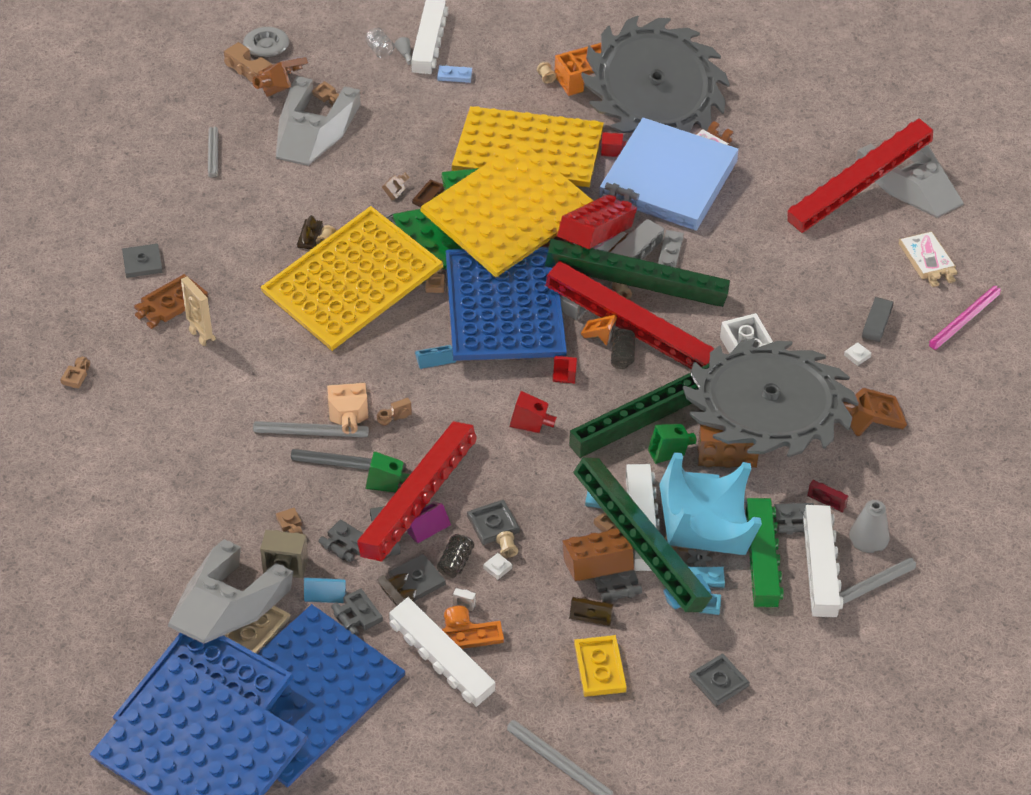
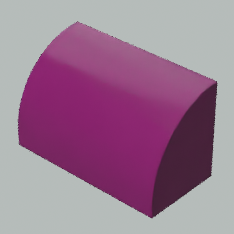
[406,501,451,543]

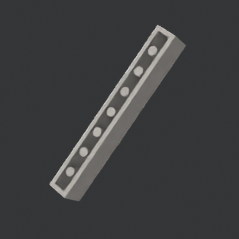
[560,219,664,320]

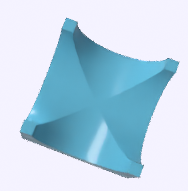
[659,452,762,555]

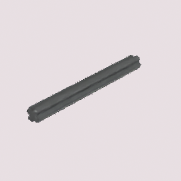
[291,449,406,472]

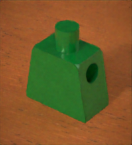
[648,424,697,464]
[365,451,410,493]

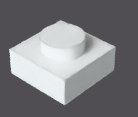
[844,342,871,366]
[483,553,512,580]
[453,588,476,611]

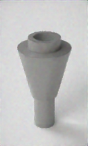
[394,37,412,65]

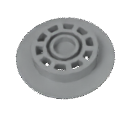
[243,27,289,57]

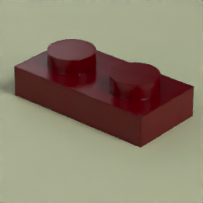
[807,479,849,513]

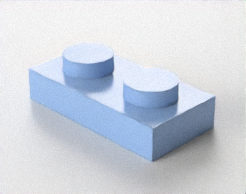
[437,66,472,83]

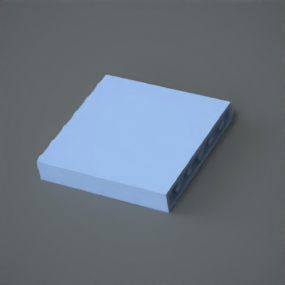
[600,118,738,231]

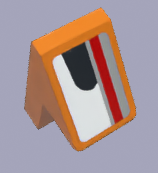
[581,315,617,345]

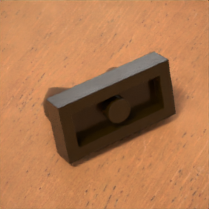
[297,215,323,249]
[377,573,417,606]
[569,596,614,626]

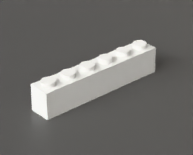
[411,0,448,74]
[626,464,660,571]
[803,505,843,617]
[389,597,495,707]

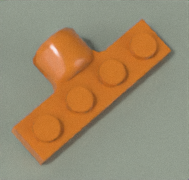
[441,605,504,649]

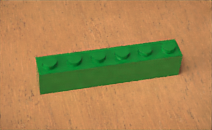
[745,498,783,607]

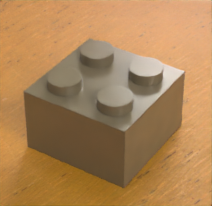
[260,530,308,578]

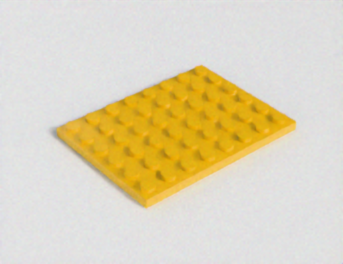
[452,106,604,188]
[420,141,593,277]
[261,206,443,351]

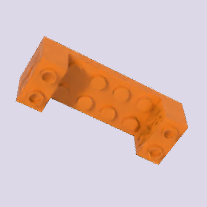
[555,43,601,96]

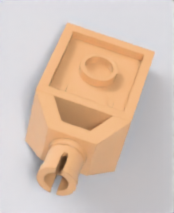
[327,383,368,434]

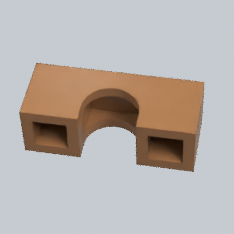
[224,42,272,82]

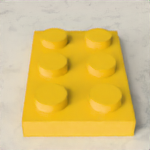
[574,635,627,697]

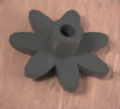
[687,549,713,567]

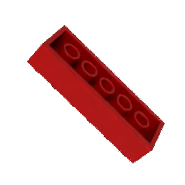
[557,195,637,249]

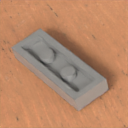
[658,230,684,267]

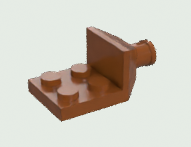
[252,57,308,97]
[843,388,907,436]

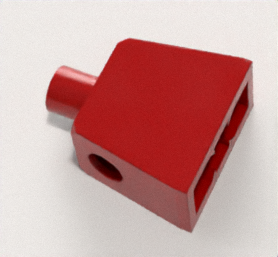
[509,391,557,433]

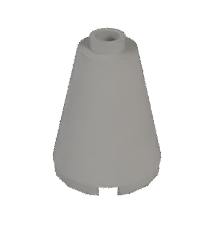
[849,500,890,553]

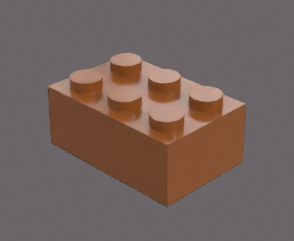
[697,424,759,468]
[562,529,634,582]

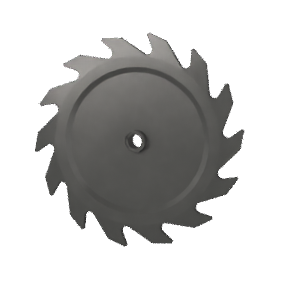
[581,15,730,133]
[683,338,859,457]

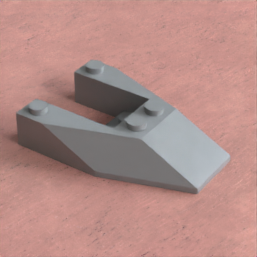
[276,76,361,166]
[856,128,964,218]
[168,539,293,644]

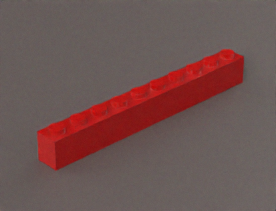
[787,118,934,233]
[545,261,715,369]
[357,421,477,562]

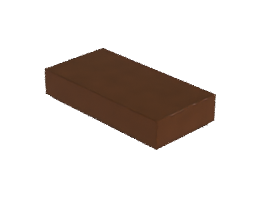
[412,179,445,207]

